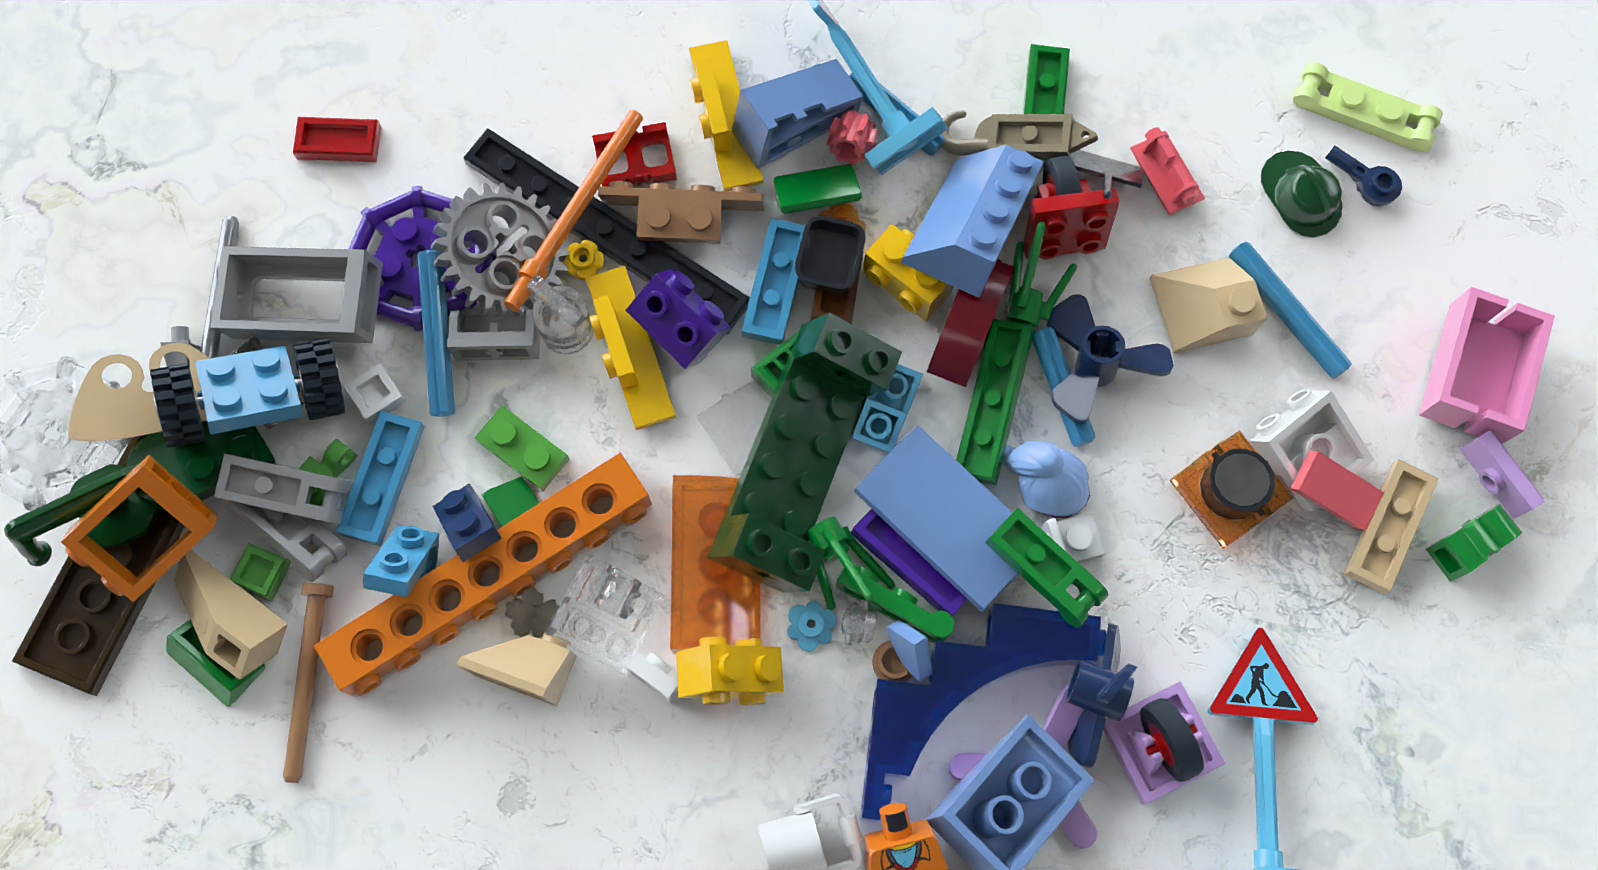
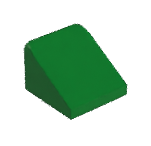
[481,476,539,527]

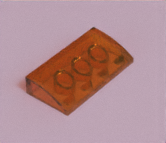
[670,475,761,654]

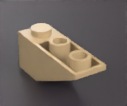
[174,550,288,680]

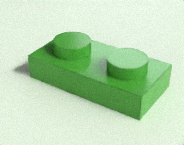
[475,406,570,492]

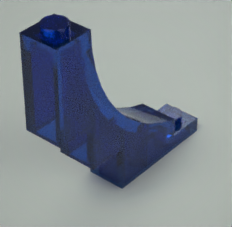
[860,603,1107,822]

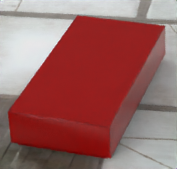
[293,117,381,162]

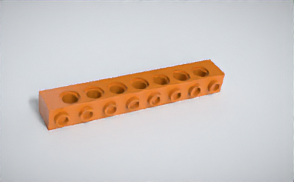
[313,452,652,696]

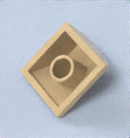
[1149,258,1267,353]
[457,632,577,706]

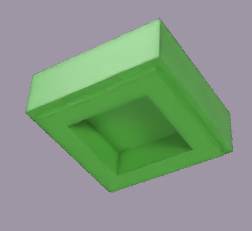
[230,543,291,601]

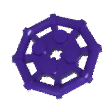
[348,186,497,332]

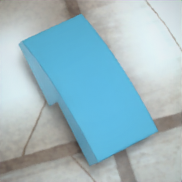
[852,364,923,452]

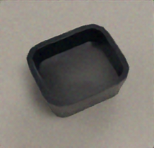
[795,216,866,296]

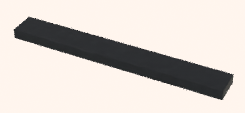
[463,128,750,335]

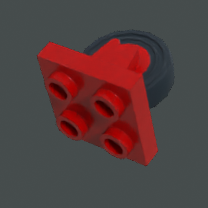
[1023,156,1120,259]

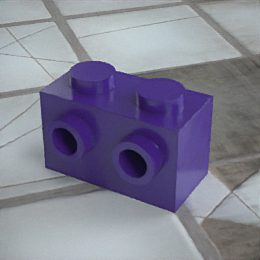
[625,269,731,369]

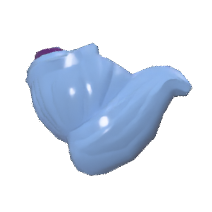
[1003,441,1090,518]

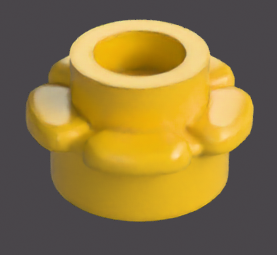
[563,240,604,280]

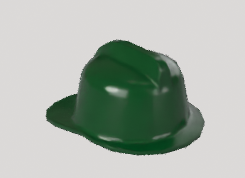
[1261,150,1343,237]

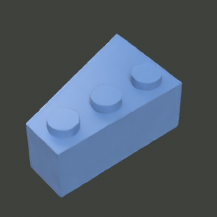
[731,59,864,169]

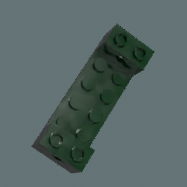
[707,313,902,593]

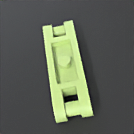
[1293,62,1443,152]

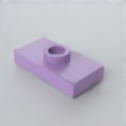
[1460,430,1545,519]

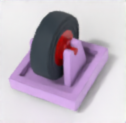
[1103,681,1226,805]

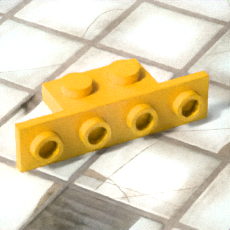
[689,40,764,192]
[586,266,676,430]

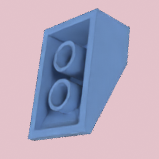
[926,715,1095,870]

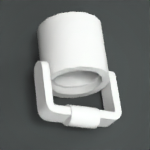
[758,794,863,870]

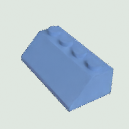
[901,145,1044,298]

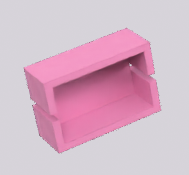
[1419,287,1555,444]

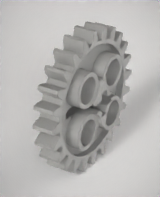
[431,183,570,318]

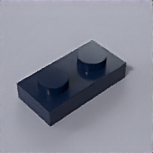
[432,483,502,562]

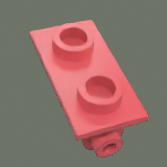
[1130,127,1205,215]

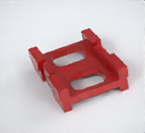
[592,122,677,187]

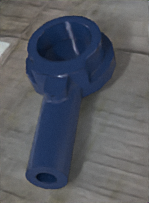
[1325,145,1402,206]

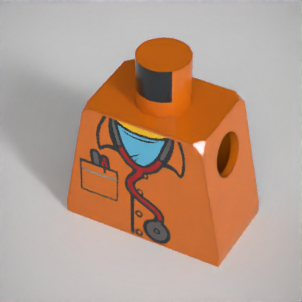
[864,803,949,870]

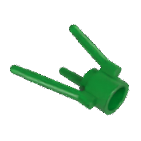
[1005,222,1077,328]
[806,516,895,611]

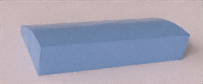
[854,426,1018,612]

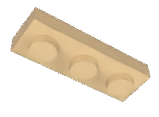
[1344,459,1439,594]

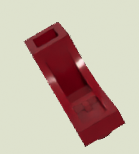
[926,259,1014,388]

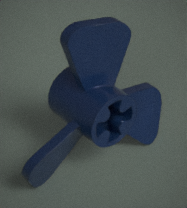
[1046,294,1174,424]
[1066,623,1138,768]

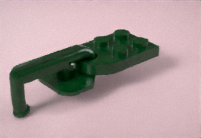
[4,420,277,567]

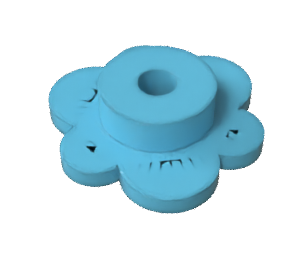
[787,600,836,652]

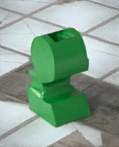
[1425,503,1522,582]

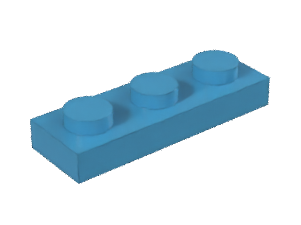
[741,218,805,345]
[335,411,425,547]

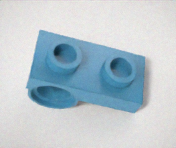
[363,525,439,597]

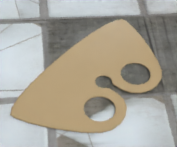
[68,343,209,442]

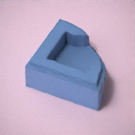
[887,620,932,681]

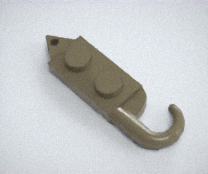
[941,110,1098,159]

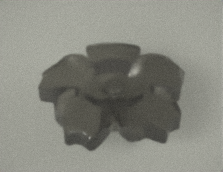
[505,587,560,638]

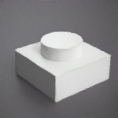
[344,363,406,424]

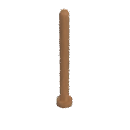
[283,583,334,783]

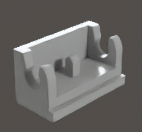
[447,309,541,361]

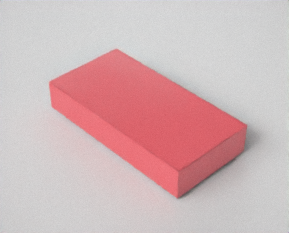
[1290,451,1384,531]

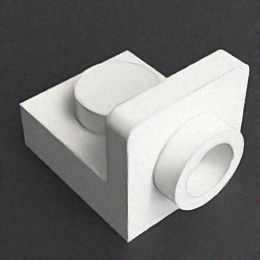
[1041,513,1105,563]
[625,652,684,704]

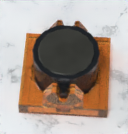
[1169,430,1294,549]

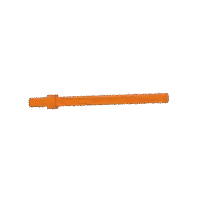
[504,110,643,312]

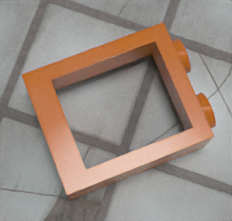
[61,455,218,602]

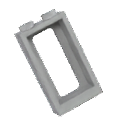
[210,246,383,344]

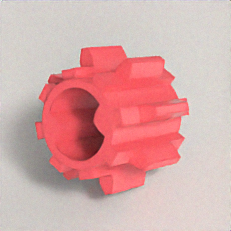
[826,110,879,165]

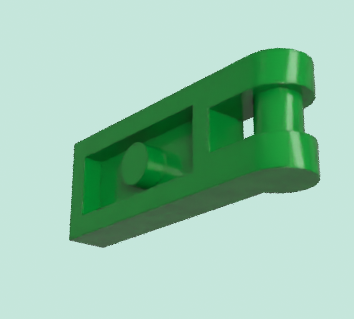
[985,507,1109,628]
[835,565,954,644]

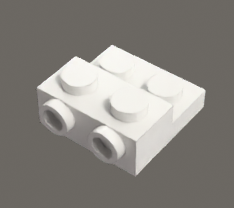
[1250,389,1374,511]

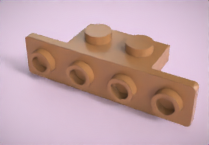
[598,181,764,244]

